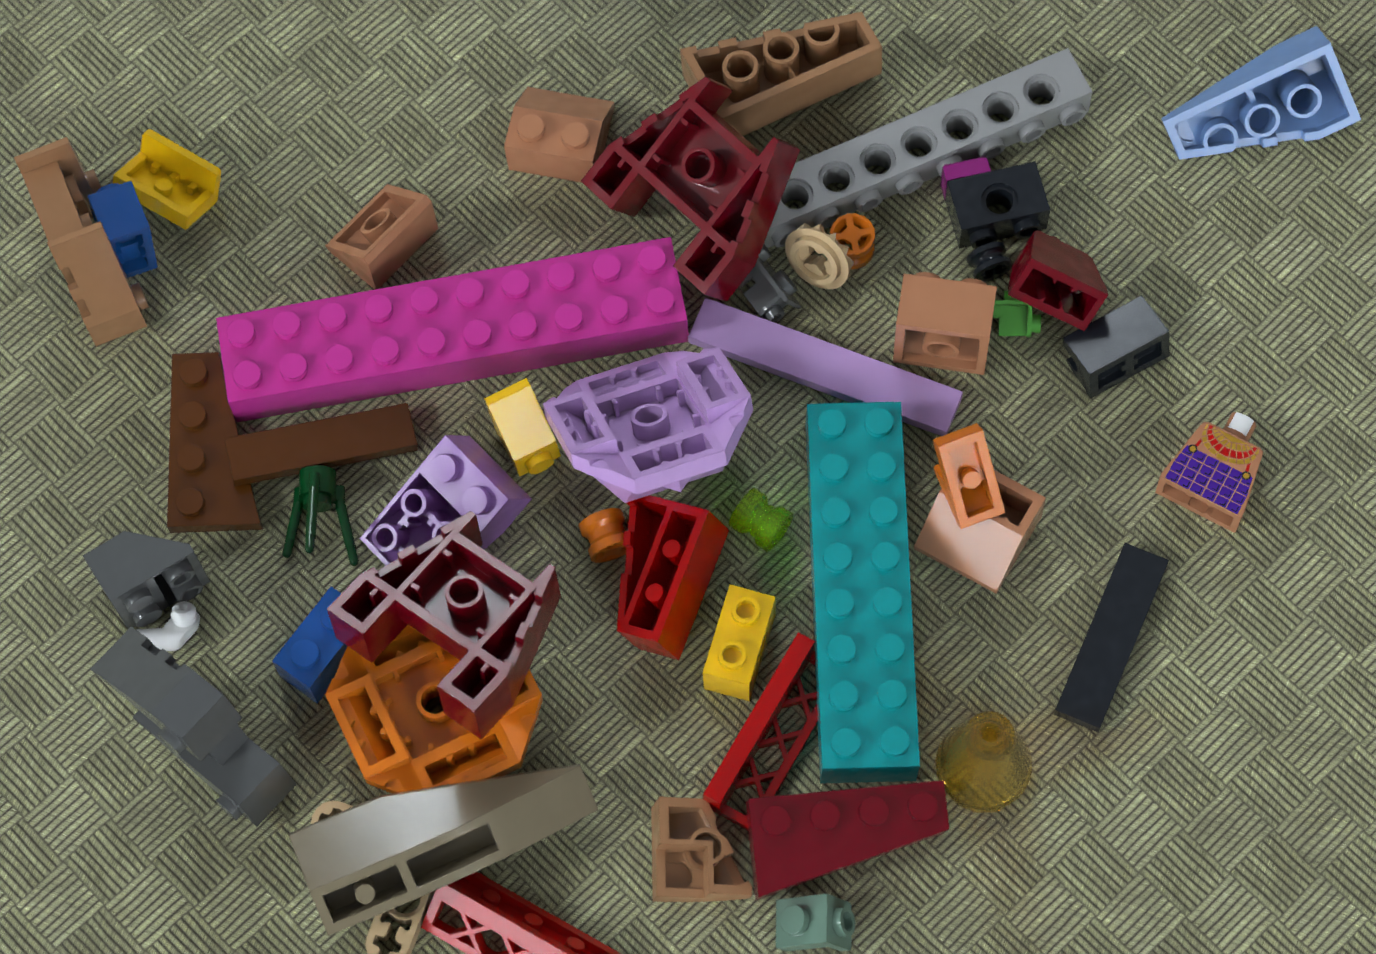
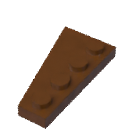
[167,352,263,533]

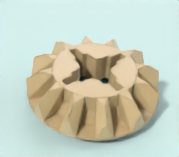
[785,223,854,289]

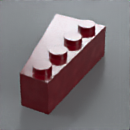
[746,780,949,901]

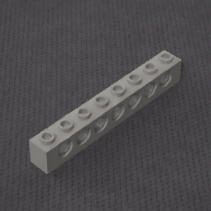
[764,48,1092,248]

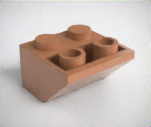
[914,470,1046,594]

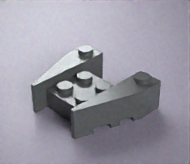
[90,627,297,827]

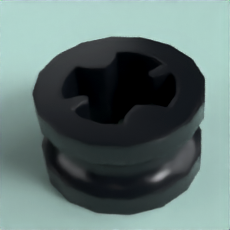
[966,242,1013,282]

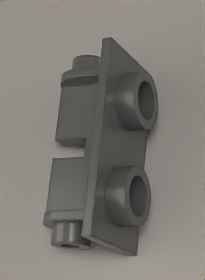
[739,244,802,323]

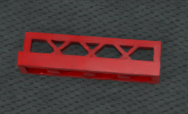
[703,632,818,830]
[421,872,621,954]

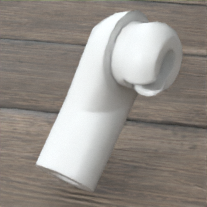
[136,601,200,651]

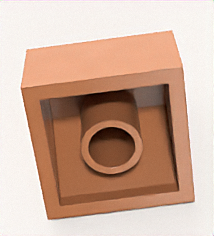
[504,87,615,183]
[893,272,997,375]

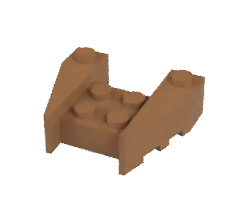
[14,137,149,346]

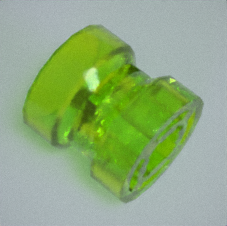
[728,488,794,552]

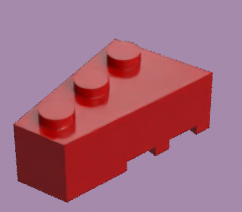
[617,495,729,660]

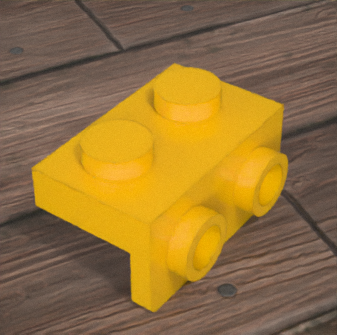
[112,129,221,230]

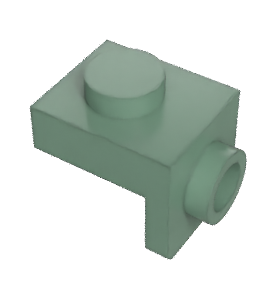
[776,893,855,952]

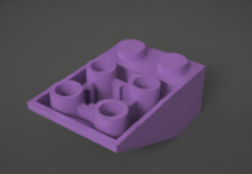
[359,435,532,566]

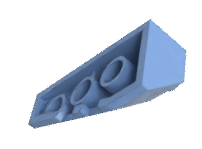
[1161,26,1361,160]

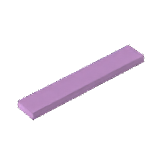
[688,297,963,436]

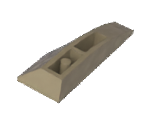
[289,764,598,936]

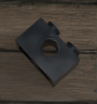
[945,161,1050,249]

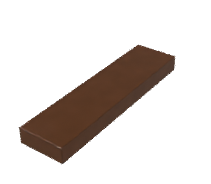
[225,403,417,487]

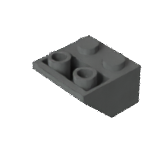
[83,531,210,629]

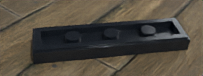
[1054,543,1169,733]

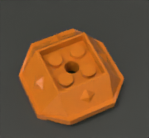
[325,625,543,793]

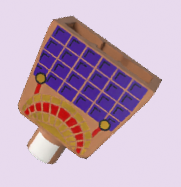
[1155,412,1264,533]

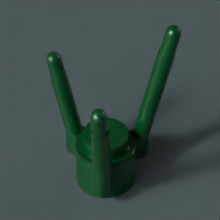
[282,465,359,566]

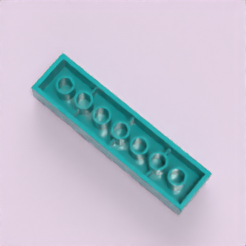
[805,402,920,784]

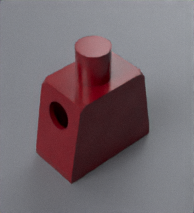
[1007,231,1109,331]

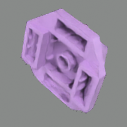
[543,347,753,503]

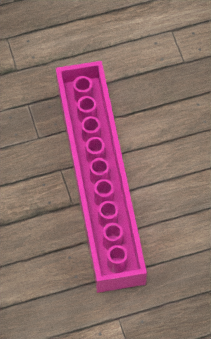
[216,237,689,423]

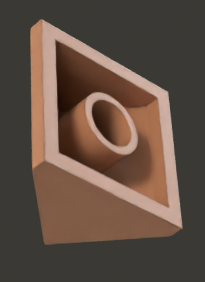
[325,184,438,290]

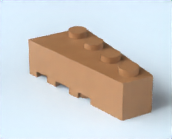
[680,12,882,136]

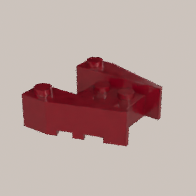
[581,76,800,301]
[327,511,561,740]

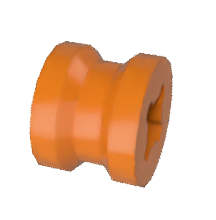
[830,213,875,269]
[578,508,627,563]

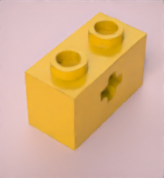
[702,584,776,702]

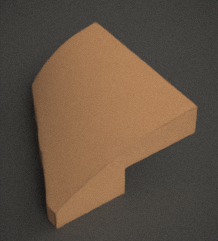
[651,797,752,902]

